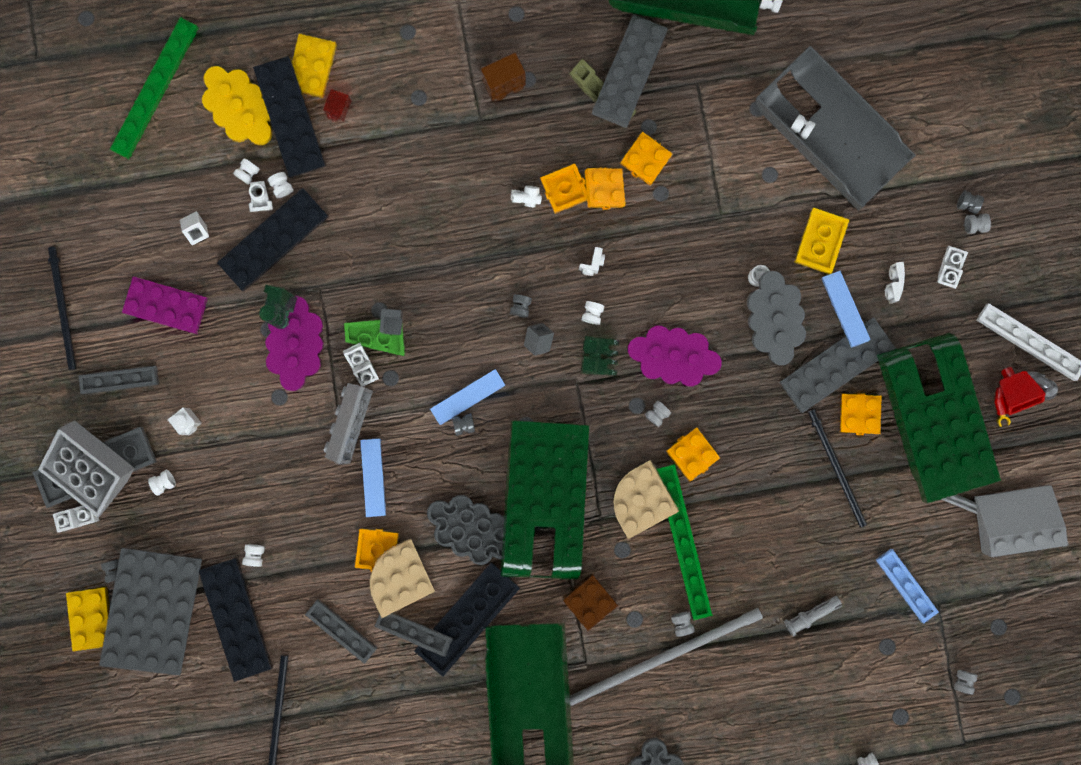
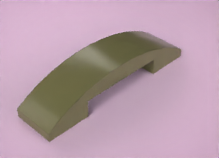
[569,59,637,118]

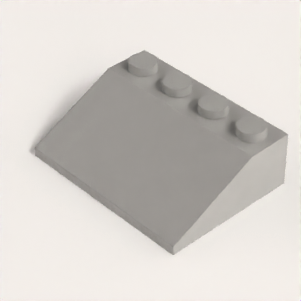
[324,383,373,464]
[38,420,135,517]
[974,485,1068,557]

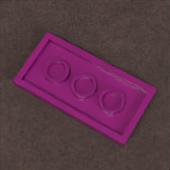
[122,277,208,334]

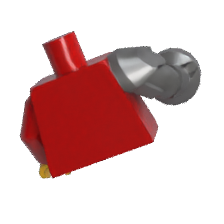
[994,367,1058,427]

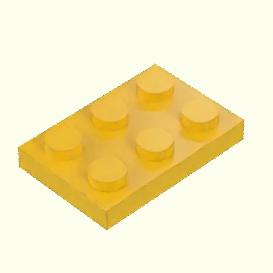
[292,34,337,98]
[794,208,849,274]
[66,587,110,651]

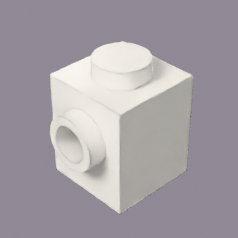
[180,211,209,245]
[168,408,201,435]

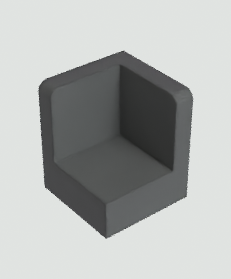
[380,309,403,335]
[524,323,554,355]

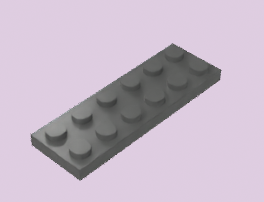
[592,14,668,128]
[779,317,896,413]
[32,427,157,508]

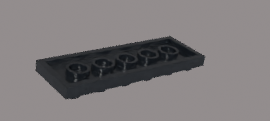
[253,56,326,178]
[217,188,329,292]
[199,558,273,682]
[414,562,520,677]

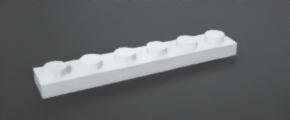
[977,303,1081,381]

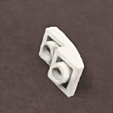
[937,246,968,289]
[885,262,905,304]
[343,343,379,387]
[53,506,100,533]

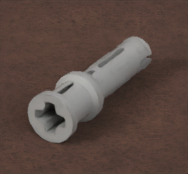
[784,595,842,637]

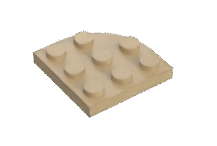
[614,460,679,539]
[369,539,435,618]

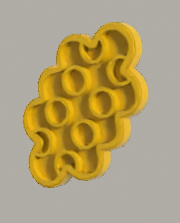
[202,66,272,145]

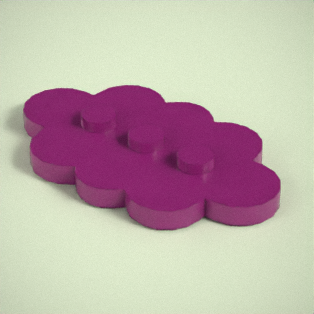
[265,296,324,391]
[627,326,722,387]

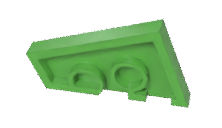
[344,320,405,357]

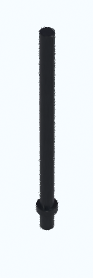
[48,247,77,371]
[808,409,867,528]
[268,655,289,765]

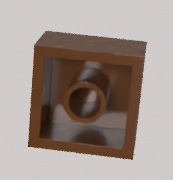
[481,52,526,101]
[562,573,618,631]

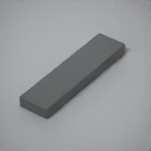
[79,366,159,394]
[305,599,378,664]
[374,612,453,657]

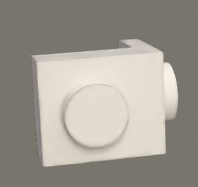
[579,247,605,276]

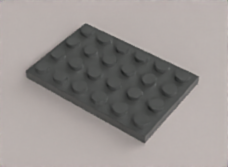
[99,547,202,676]

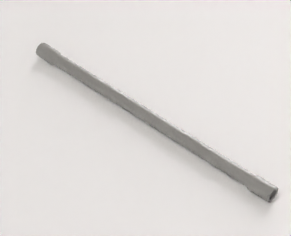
[570,608,763,707]

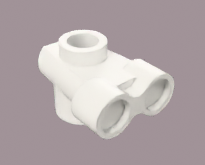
[249,181,273,212]
[511,186,542,207]

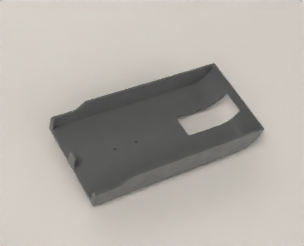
[756,46,916,211]

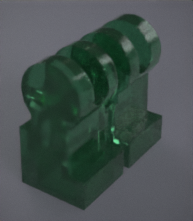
[259,284,297,329]
[581,336,619,376]

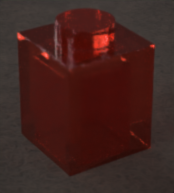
[323,89,352,122]

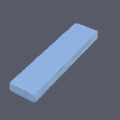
[822,271,870,348]
[430,369,506,425]
[360,439,386,517]
[875,548,939,623]

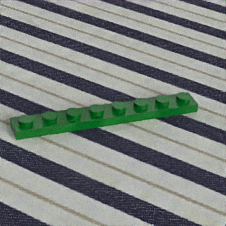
[110,17,199,159]
[656,464,713,620]

